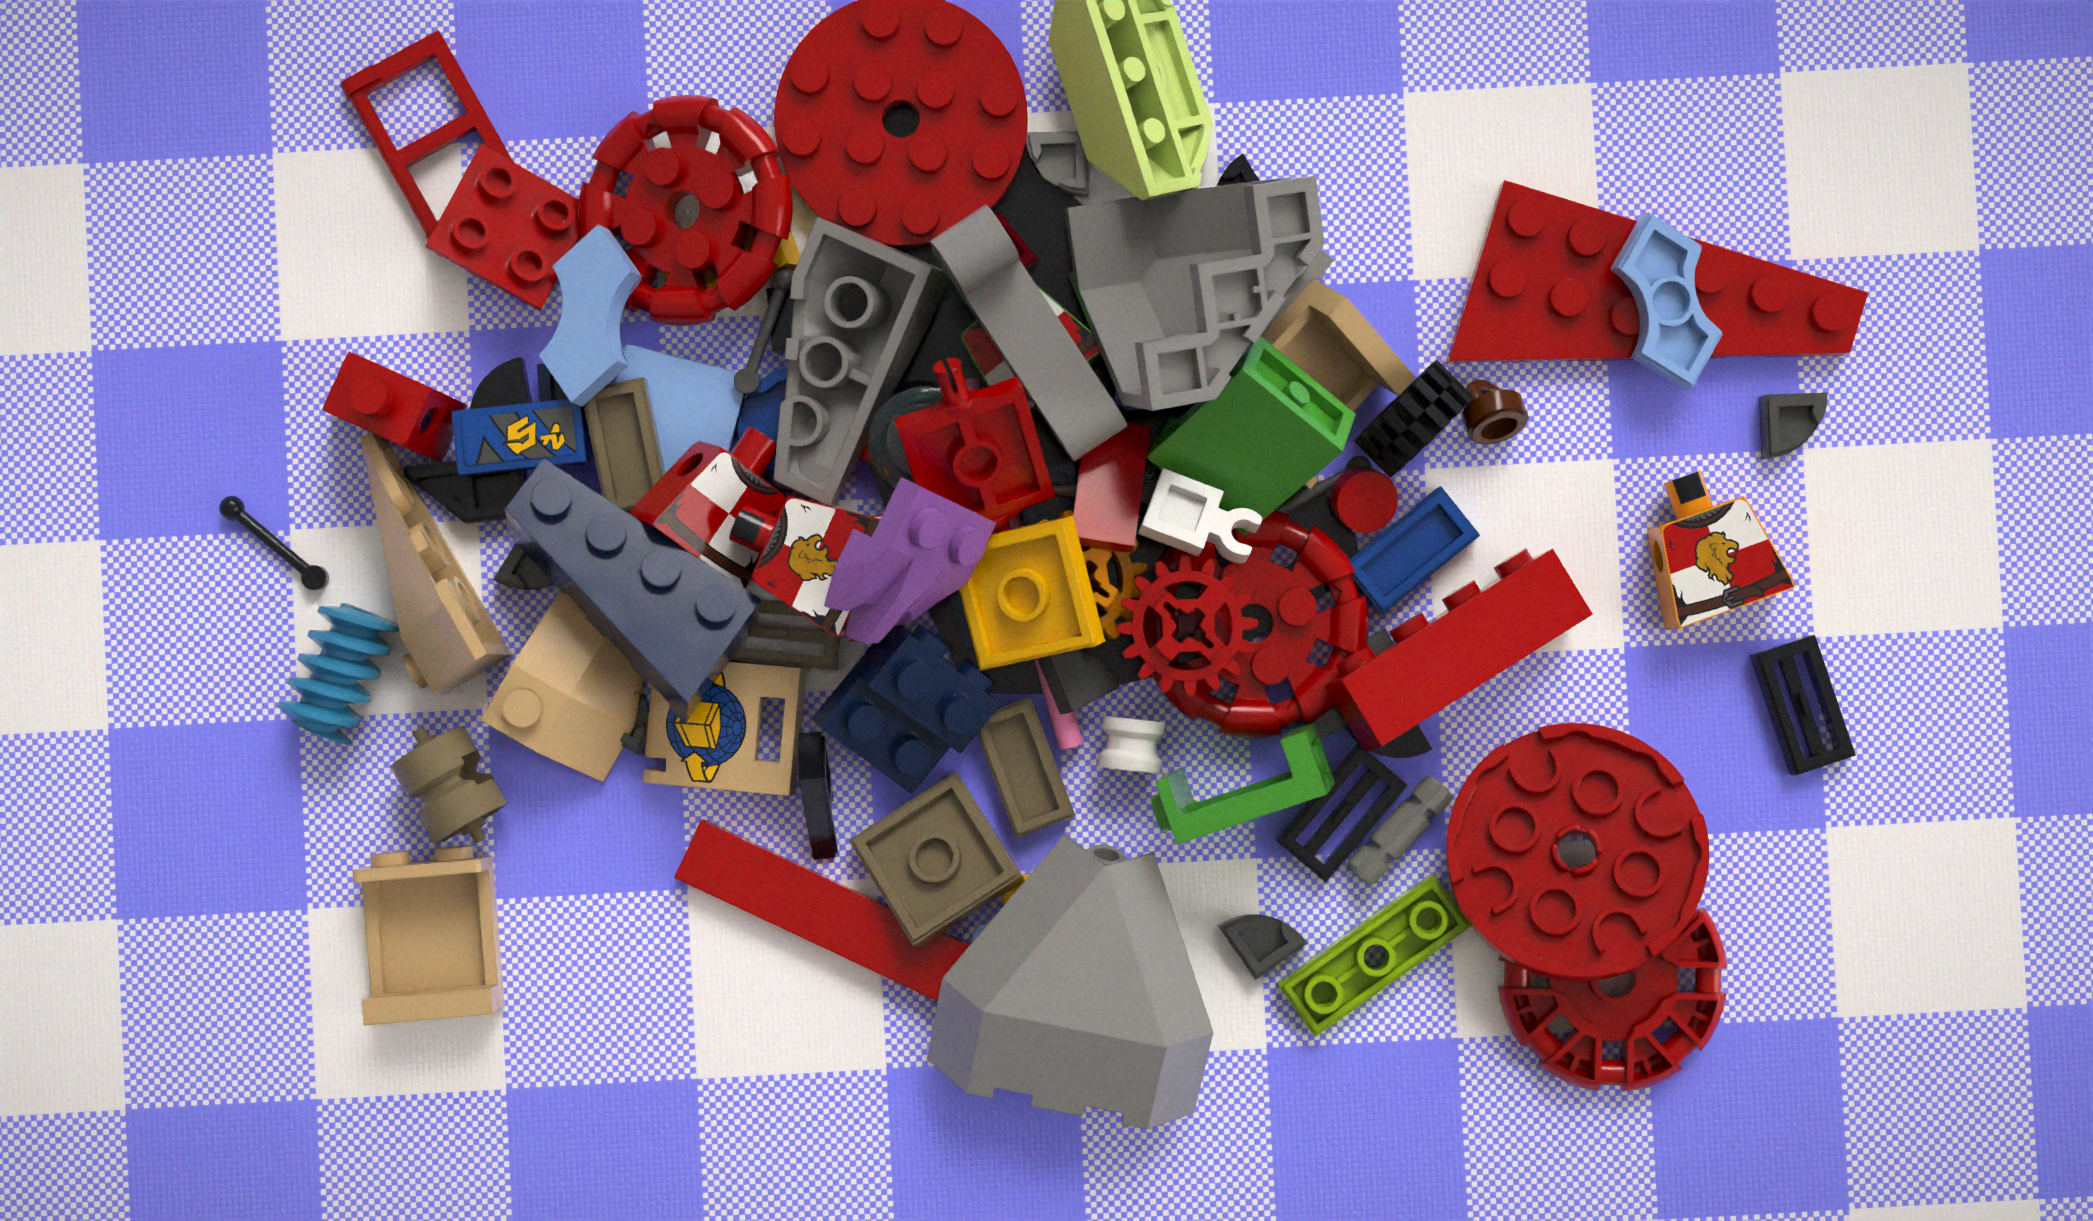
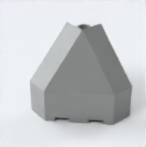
[1064,176,1325,411]
[927,834,1214,1130]

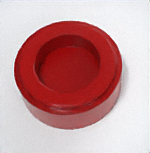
[1330,466,1398,533]

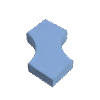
[1610,212,1723,390]
[539,224,642,407]

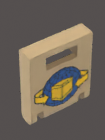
[642,662,807,796]

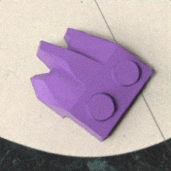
[824,477,996,644]

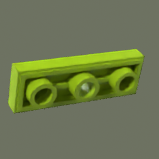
[1277,873,1471,1037]

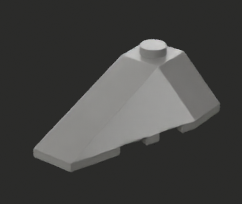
[774,217,949,506]

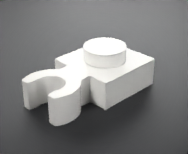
[1138,468,1263,563]

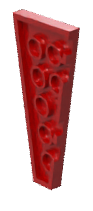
[1445,180,1869,364]

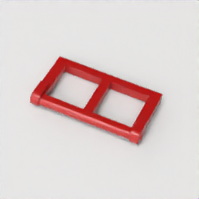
[340,30,514,239]

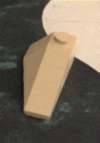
[360,432,512,693]
[480,591,644,782]

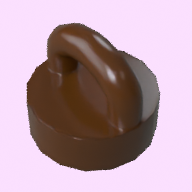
[1461,379,1529,445]

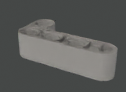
[930,204,1128,462]

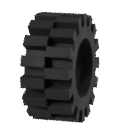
[1354,360,1473,477]

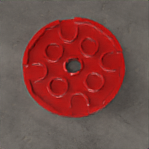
[774,0,1028,249]
[1446,723,1710,981]

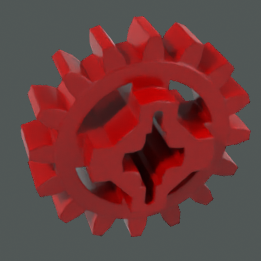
[1116,555,1258,696]

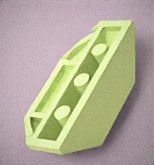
[1048,0,1213,201]

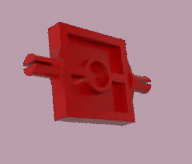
[893,358,1056,534]

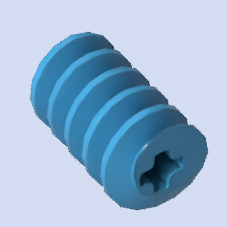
[277,603,399,745]

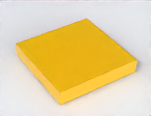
[959,515,1105,671]

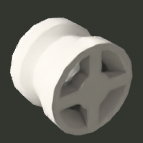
[1098,715,1166,773]

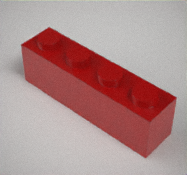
[1324,548,1593,751]

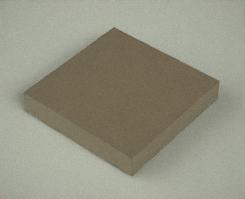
[849,771,1025,950]

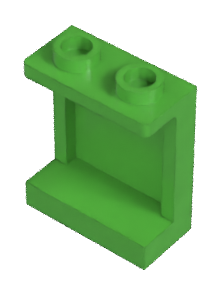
[1146,336,1356,536]
[1151,722,1335,845]

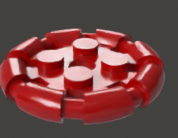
[578,95,793,326]
[1143,510,1369,738]
[1498,863,1727,1092]

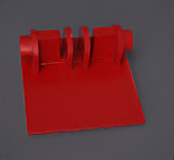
[425,144,580,311]

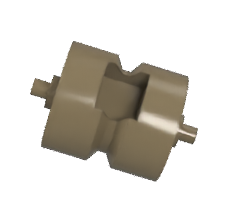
[390,726,508,845]

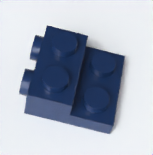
[812,624,1001,794]

